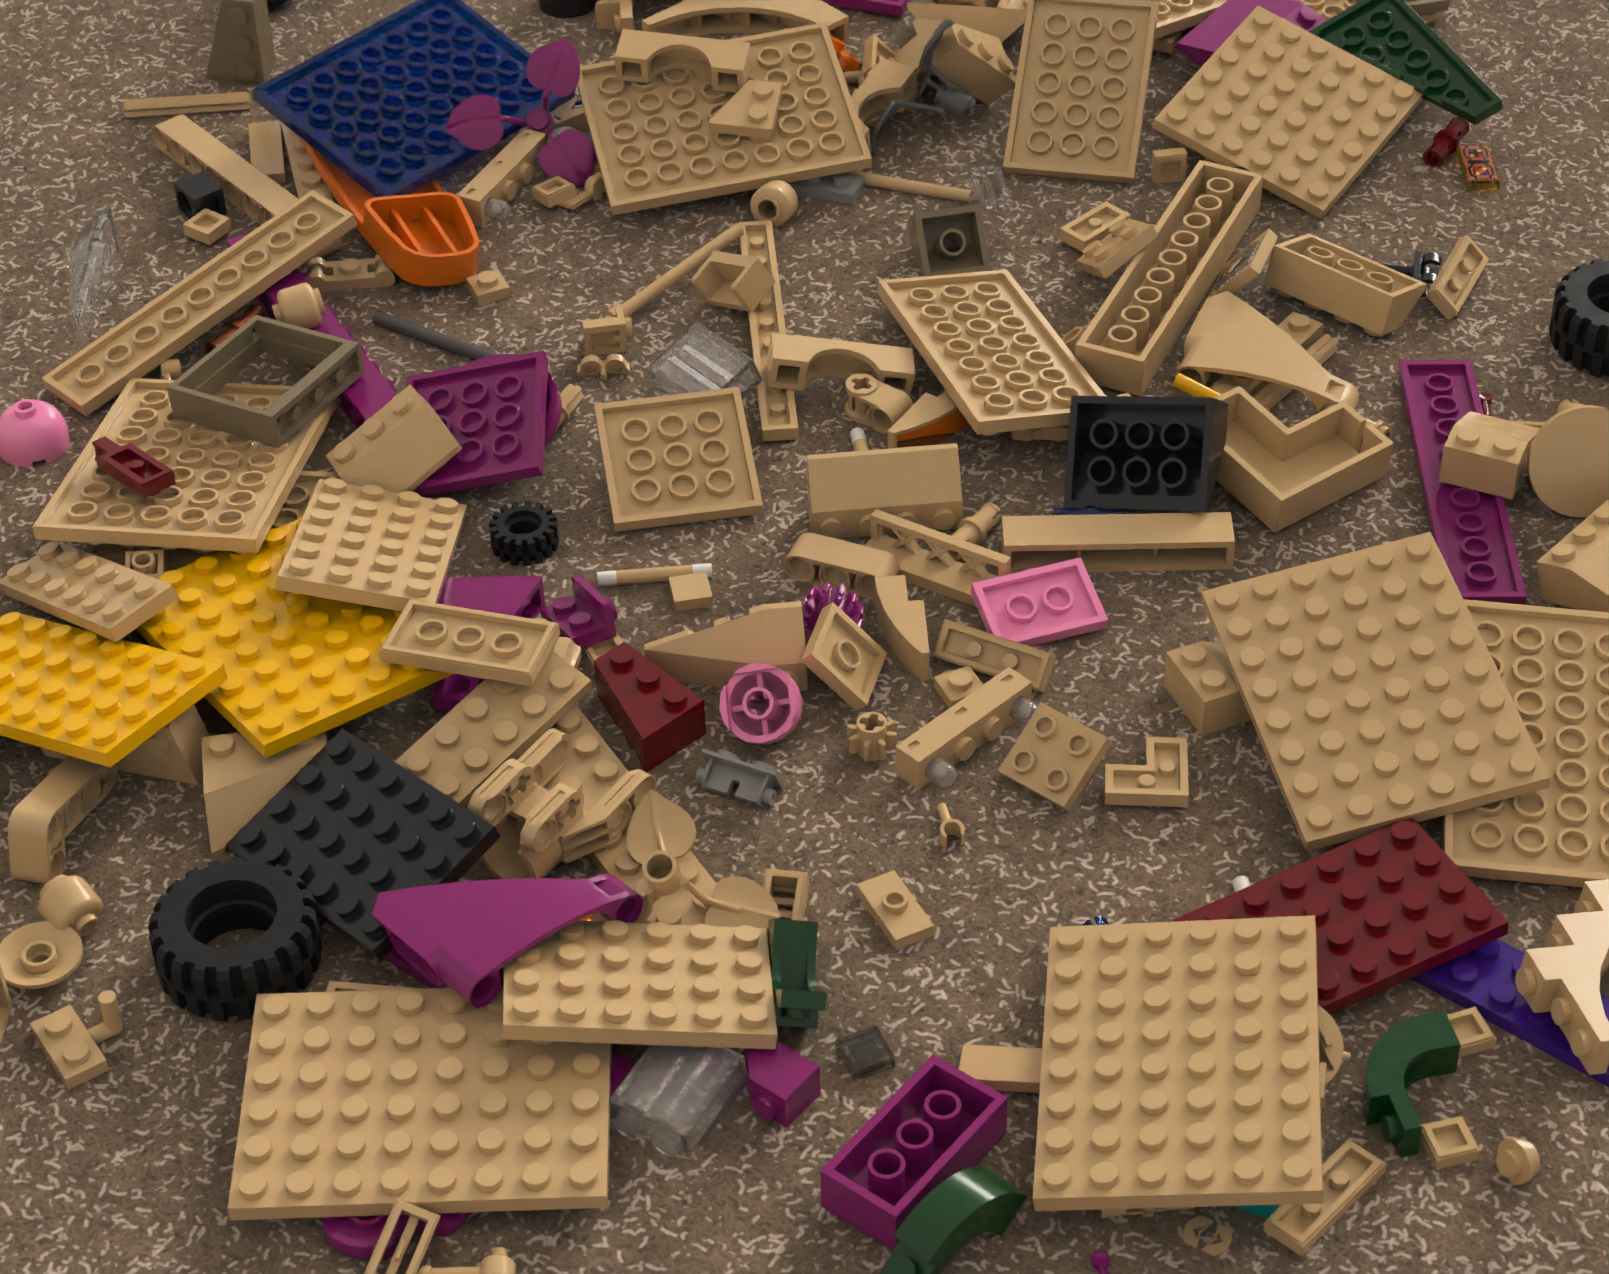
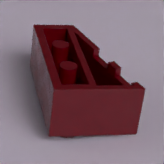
[594,642,706,773]

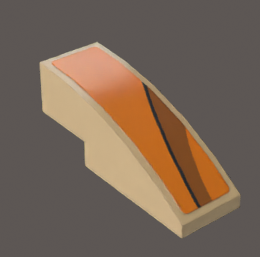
[887,390,969,449]

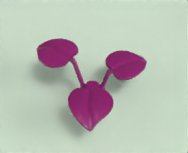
[446,38,595,187]

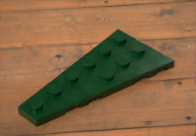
[1308,0,1503,125]

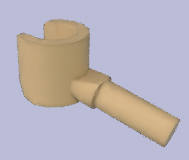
[160,358,182,380]
[937,803,965,848]

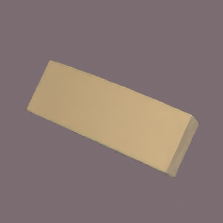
[874,575,930,681]

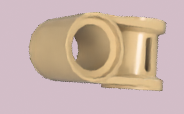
[845,373,913,435]

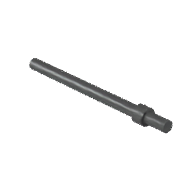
[372,311,499,360]

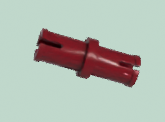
[1423,116,1470,167]

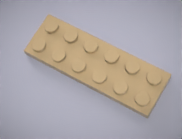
[0,542,179,642]
[394,650,592,807]

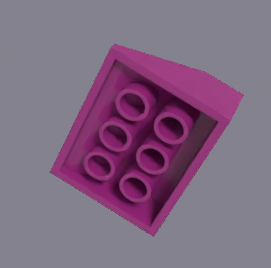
[1175,0,1327,67]

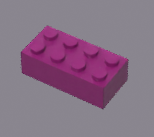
[820,1055,1008,1251]

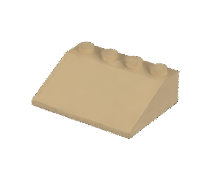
[1536,499,1609,612]

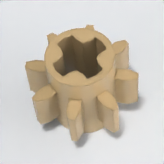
[847,712,897,761]

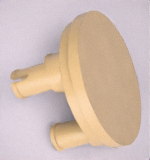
[1525,399,1609,518]

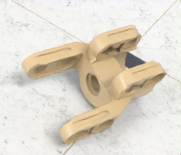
[467,728,657,879]

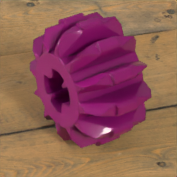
[801,580,865,638]

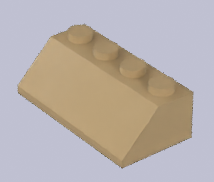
[1264,233,1427,337]
[807,443,963,539]

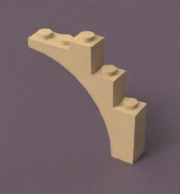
[642,0,849,43]
[1515,879,1609,1075]

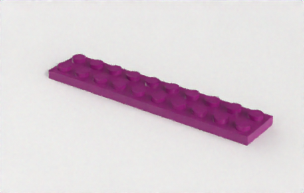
[1398,360,1527,605]

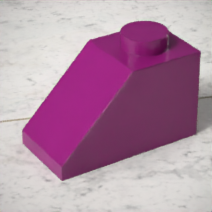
[745,1041,821,1128]

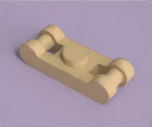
[306,254,395,292]

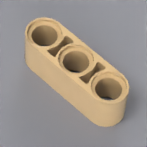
[783,532,900,600]

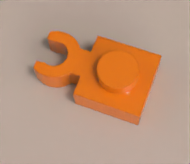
[830,36,862,72]

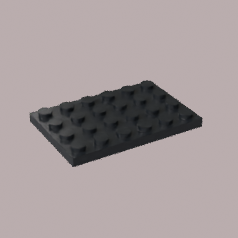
[225,729,501,961]

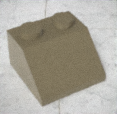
[907,204,992,276]

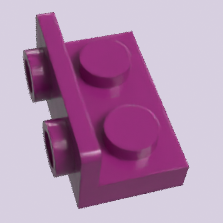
[540,574,618,650]

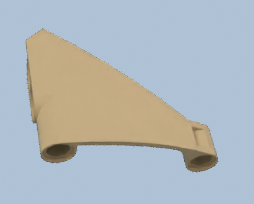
[1175,291,1360,413]

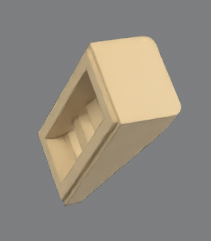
[762,868,810,938]

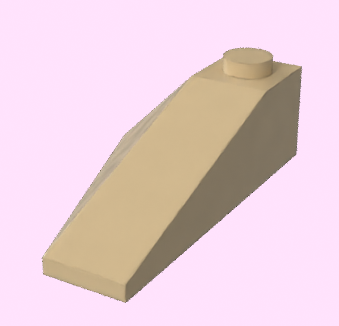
[644,601,808,691]

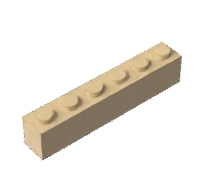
[1001,512,1235,573]

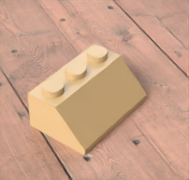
[326,385,463,493]

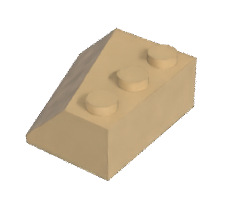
[912,18,1016,105]
[201,732,328,857]

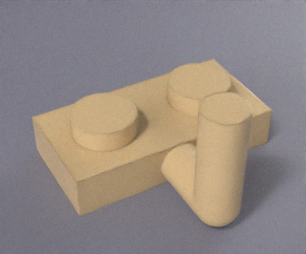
[29,990,123,1090]

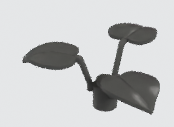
[871,19,972,156]

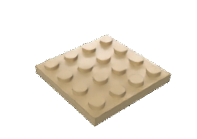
[594,387,763,532]

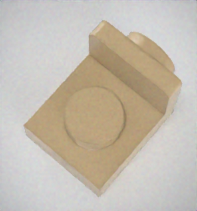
[582,305,633,356]

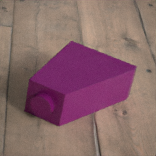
[438,575,545,618]

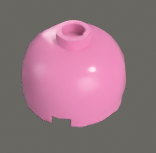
[0,399,70,467]
[719,663,803,745]

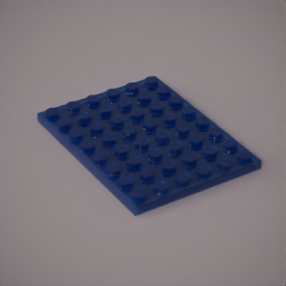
[252,0,576,197]

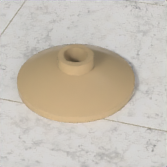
[0,921,83,989]

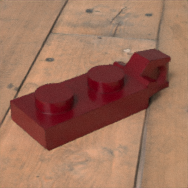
[92,437,176,498]

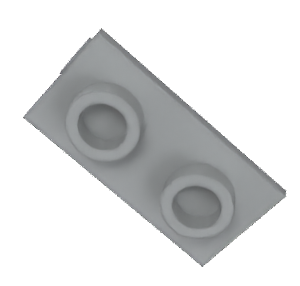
[695,748,785,807]

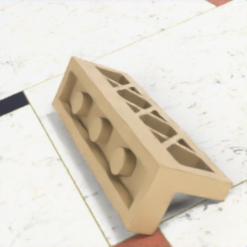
[864,509,1011,607]

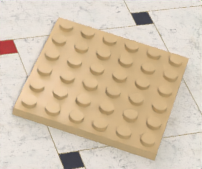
[1153,5,1423,219]

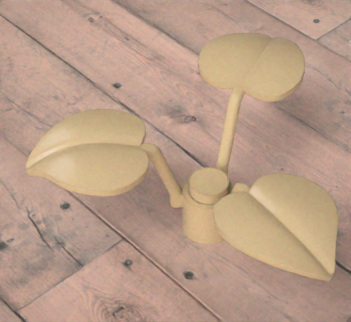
[592,789,780,931]

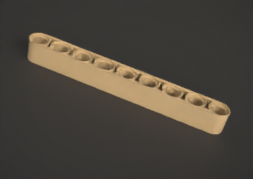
[151,114,342,259]

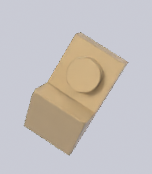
[595,0,634,34]

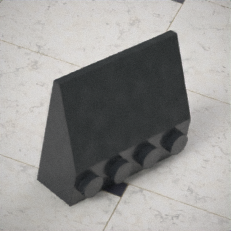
[1064,396,1228,512]

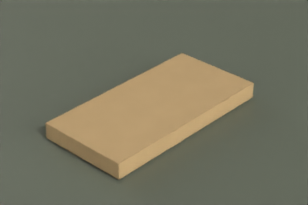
[379,599,560,687]

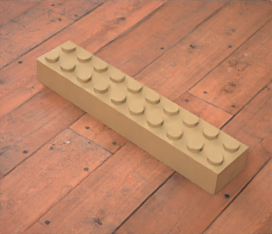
[1075,160,1263,396]

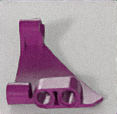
[372,873,644,1008]

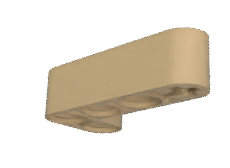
[8,756,118,884]

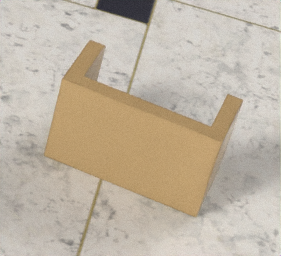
[691,251,776,312]

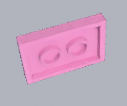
[970,557,1108,647]

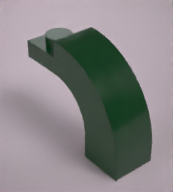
[768,919,827,1029]
[1362,1011,1461,1158]
[879,1167,1027,1274]

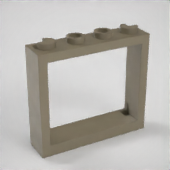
[167,315,365,448]

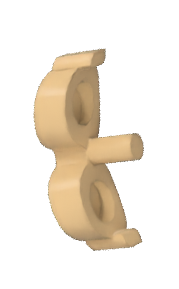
[577,354,630,380]

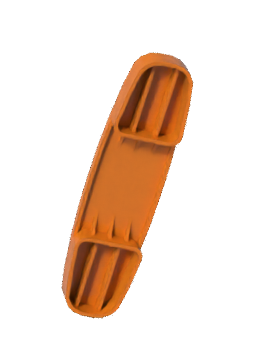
[287,62,480,286]

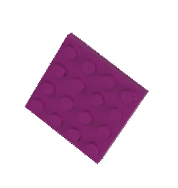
[406,350,548,497]

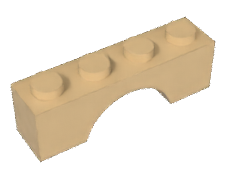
[614,29,752,93]
[851,58,918,171]
[766,333,915,397]

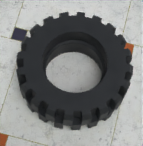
[1549,259,1609,378]
[148,857,322,1021]

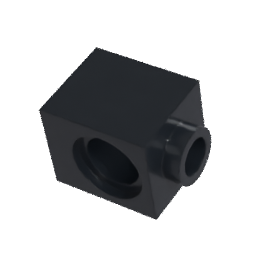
[174,171,227,219]

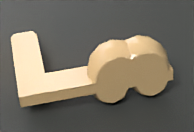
[557,171,606,210]

